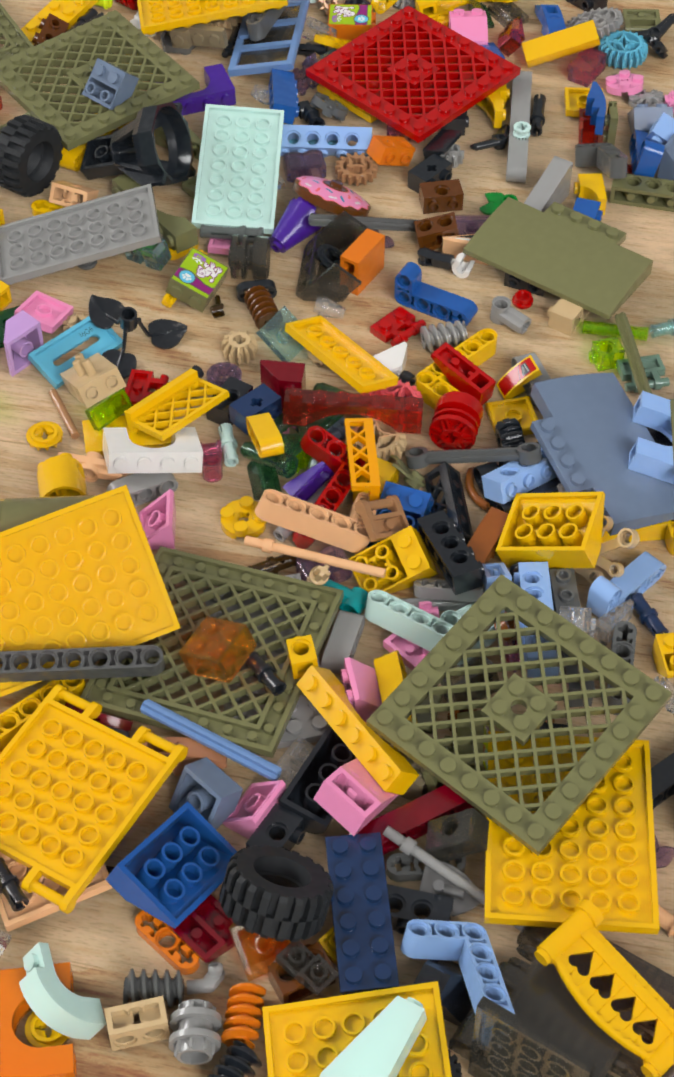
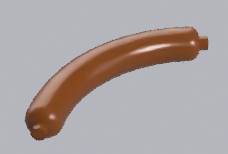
[465,467,491,511]

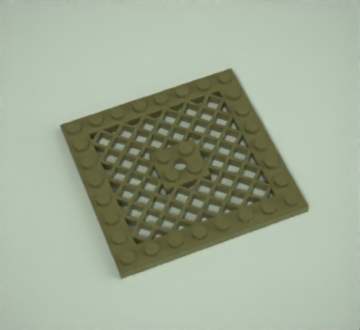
[0,10,200,151]
[80,546,344,758]
[366,574,672,856]

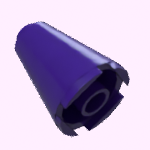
[269,197,322,253]

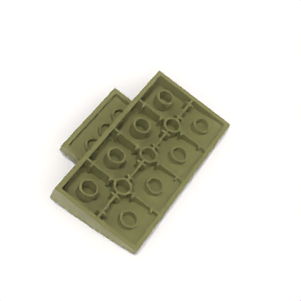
[463,197,653,320]

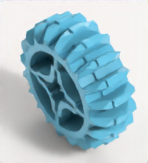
[598,29,648,70]

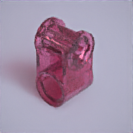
[200,440,223,483]

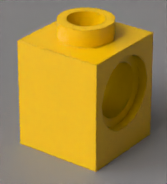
[286,634,318,679]

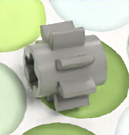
[440,143,464,168]

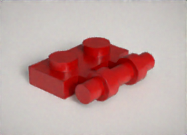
[370,306,426,346]
[121,369,169,407]

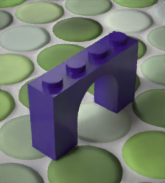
[155,63,236,116]

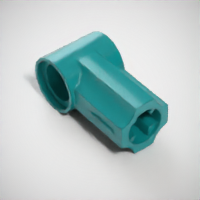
[323,579,368,614]

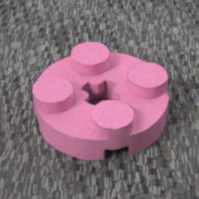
[606,70,644,96]

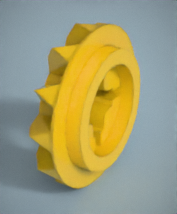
[26,421,63,451]
[25,1012,70,1048]

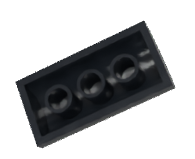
[279,725,356,834]

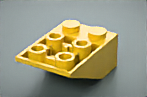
[347,525,438,594]

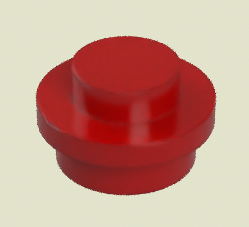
[512,290,533,309]

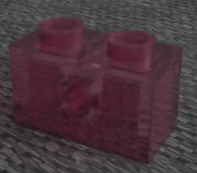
[567,48,607,87]

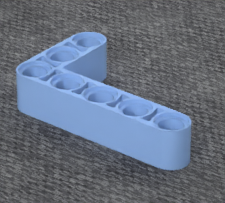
[400,919,516,1046]

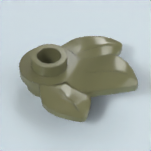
[389,455,426,490]

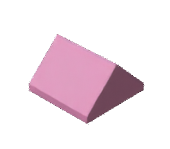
[139,489,176,550]
[223,780,286,839]

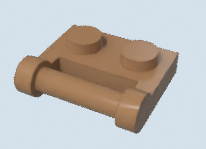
[355,495,409,542]

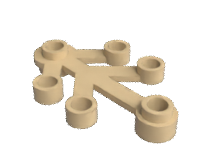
[574,515,640,584]

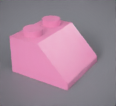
[449,8,488,45]

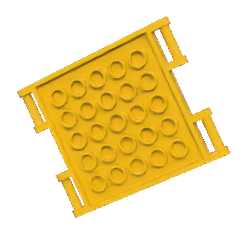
[0,684,188,914]

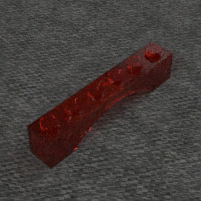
[283,388,423,434]

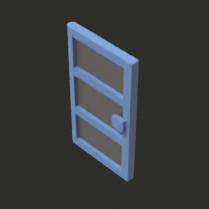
[228,0,310,77]

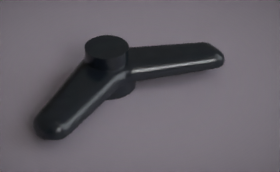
[632,13,674,40]
[470,124,510,151]

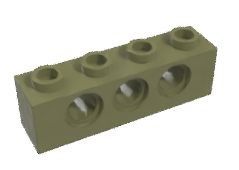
[609,174,674,212]

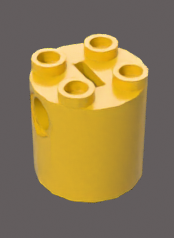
[37,453,88,497]

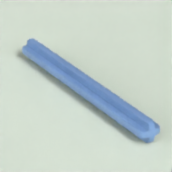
[140,699,282,781]

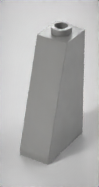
[524,156,573,212]

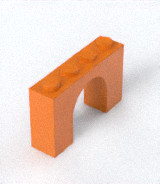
[0,962,77,1077]

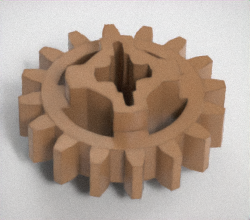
[335,152,378,186]

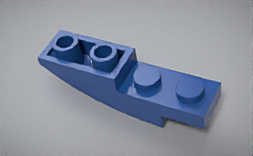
[534,4,566,36]

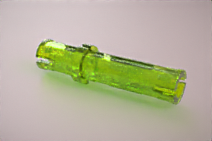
[582,320,649,341]

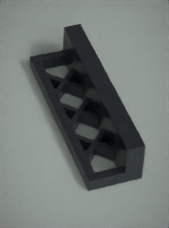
[424,462,473,545]

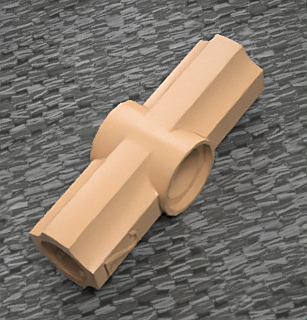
[57,451,127,482]

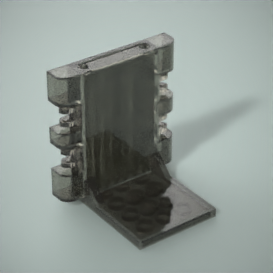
[448,926,674,1077]

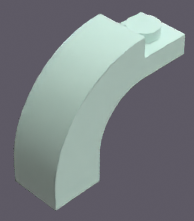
[19,942,106,1040]

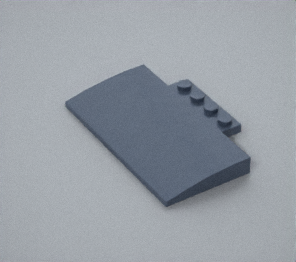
[530,373,674,536]

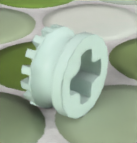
[513,121,531,140]

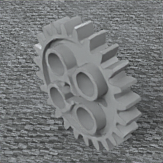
[565,7,624,39]

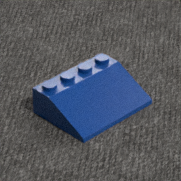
[105,801,237,929]

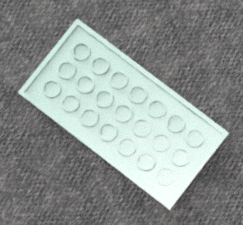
[191,104,284,235]

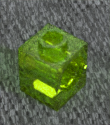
[589,336,625,372]

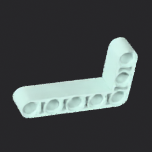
[364,590,496,666]

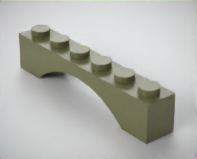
[111,174,198,254]

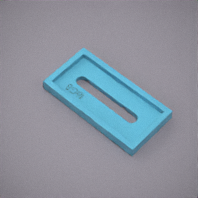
[28,316,122,389]

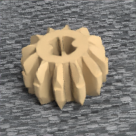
[221,329,258,366]

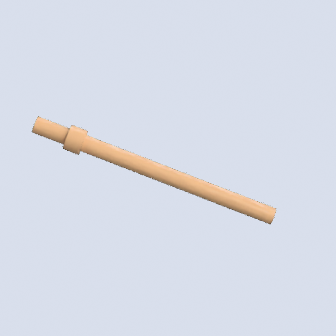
[244,535,386,578]

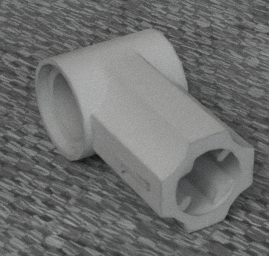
[490,296,532,335]

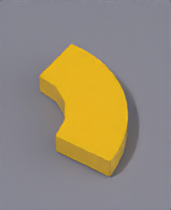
[313,34,352,49]

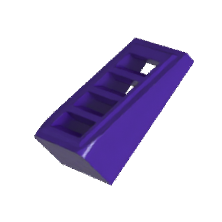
[283,461,334,501]

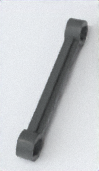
[405,442,542,470]

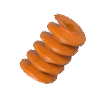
[221,983,266,1049]

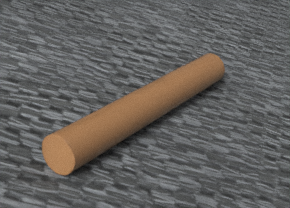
[48,389,80,439]

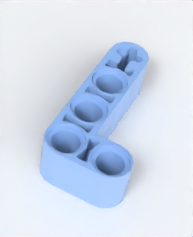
[586,551,666,623]

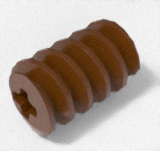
[244,285,282,331]

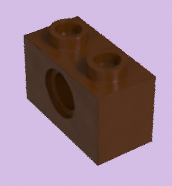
[419,179,464,214]

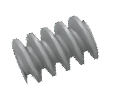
[420,320,468,353]

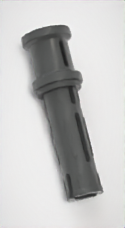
[200,224,264,246]

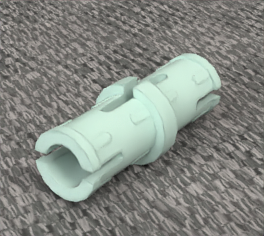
[218,423,239,467]

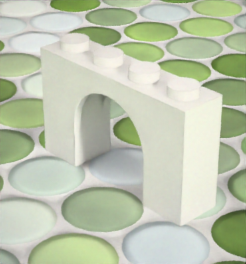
[102,427,203,474]

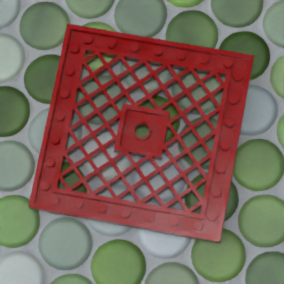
[306,6,521,143]

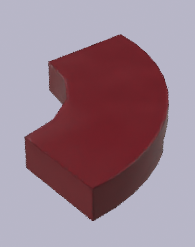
[65,702,133,731]

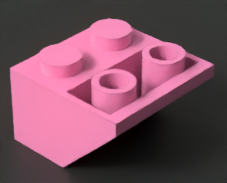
[340,657,382,724]

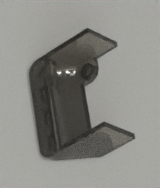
[296,210,369,303]

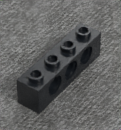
[417,510,485,595]
[387,884,454,935]

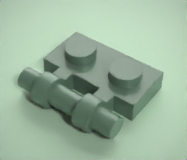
[616,354,670,393]

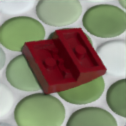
[167,894,249,963]

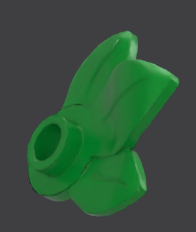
[479,192,518,215]

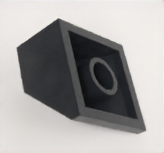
[413,960,473,1028]

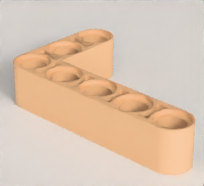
[255,489,376,554]

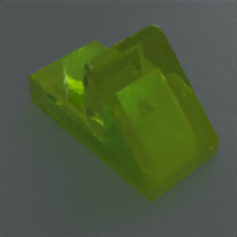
[85,388,133,431]

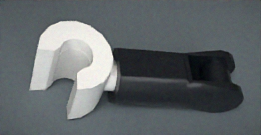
[417,248,475,278]

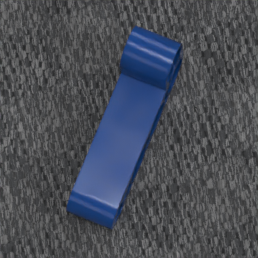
[629,129,665,177]
[394,262,478,326]

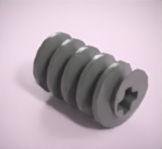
[123,968,184,1008]

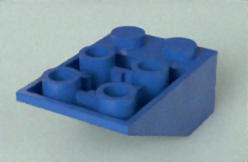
[366,481,434,549]

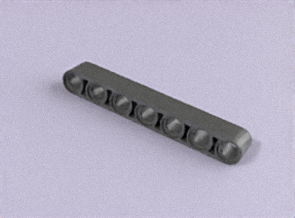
[0,645,165,683]

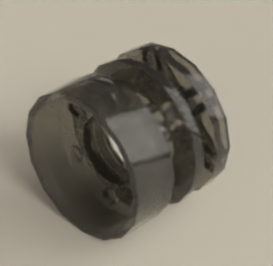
[228,235,271,280]

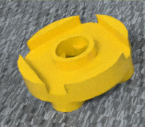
[220,496,267,539]

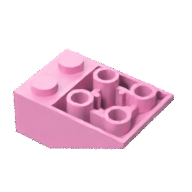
[313,758,399,836]

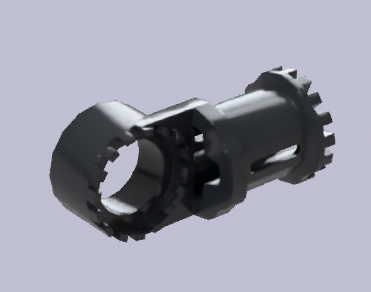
[298,100,325,126]

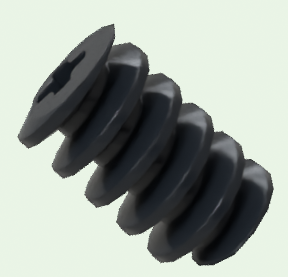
[207,1040,262,1077]

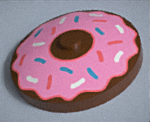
[292,176,371,217]

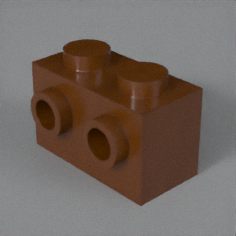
[32,13,69,46]

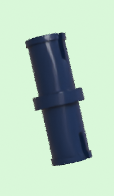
[628,593,669,639]

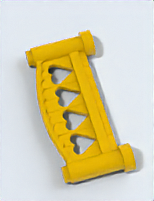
[534,899,674,1077]

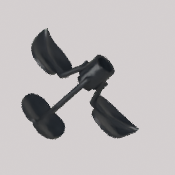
[88,294,187,380]

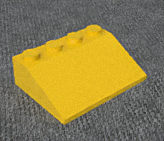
[495,491,605,568]

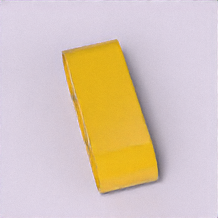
[246,412,284,458]

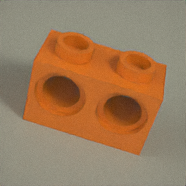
[366,135,416,166]

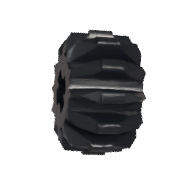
[495,418,525,448]

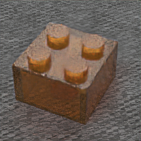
[179,616,257,683]

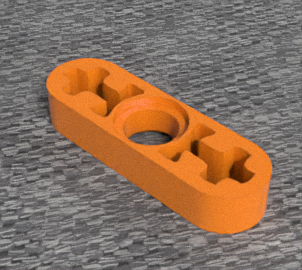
[135,910,200,975]

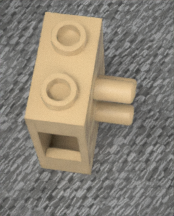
[60,353,126,408]

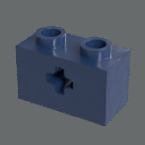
[229,383,282,435]

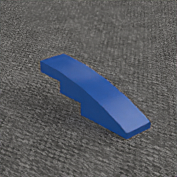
[585,81,606,135]

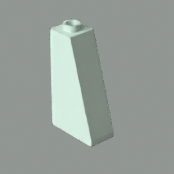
[319,996,427,1077]

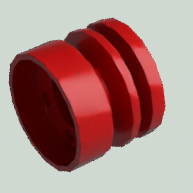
[429,391,484,450]

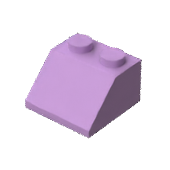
[3,310,44,377]

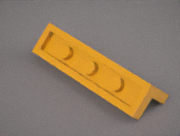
[344,418,381,501]

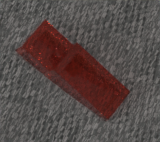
[498,16,525,57]
[578,108,598,144]

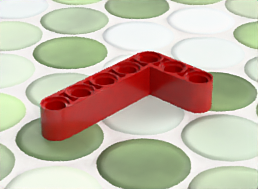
[293,426,366,549]

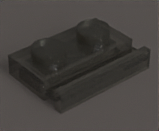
[487,2,529,30]

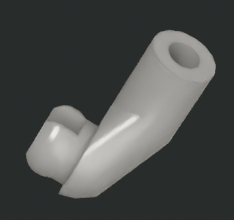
[186,962,225,995]

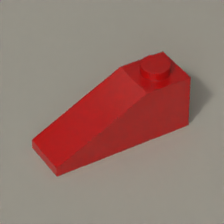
[431,342,496,405]

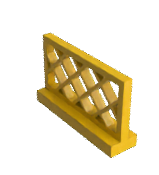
[124,368,230,441]

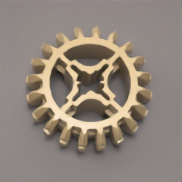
[345,415,407,463]

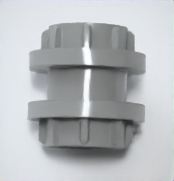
[169,999,222,1065]

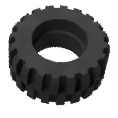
[0,115,63,197]
[219,845,334,942]

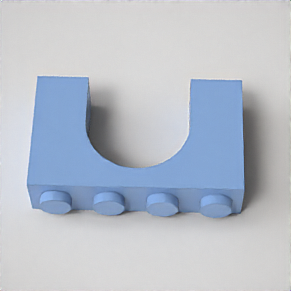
[628,391,674,484]

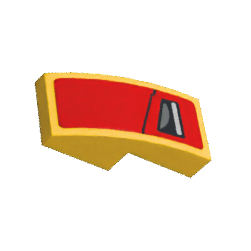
[496,355,542,400]

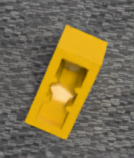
[573,173,607,215]

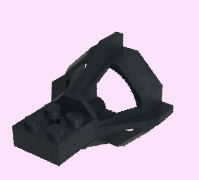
[80,102,196,187]

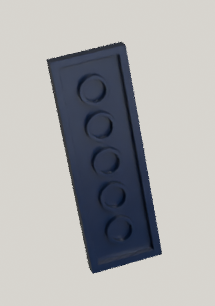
[325,832,399,995]

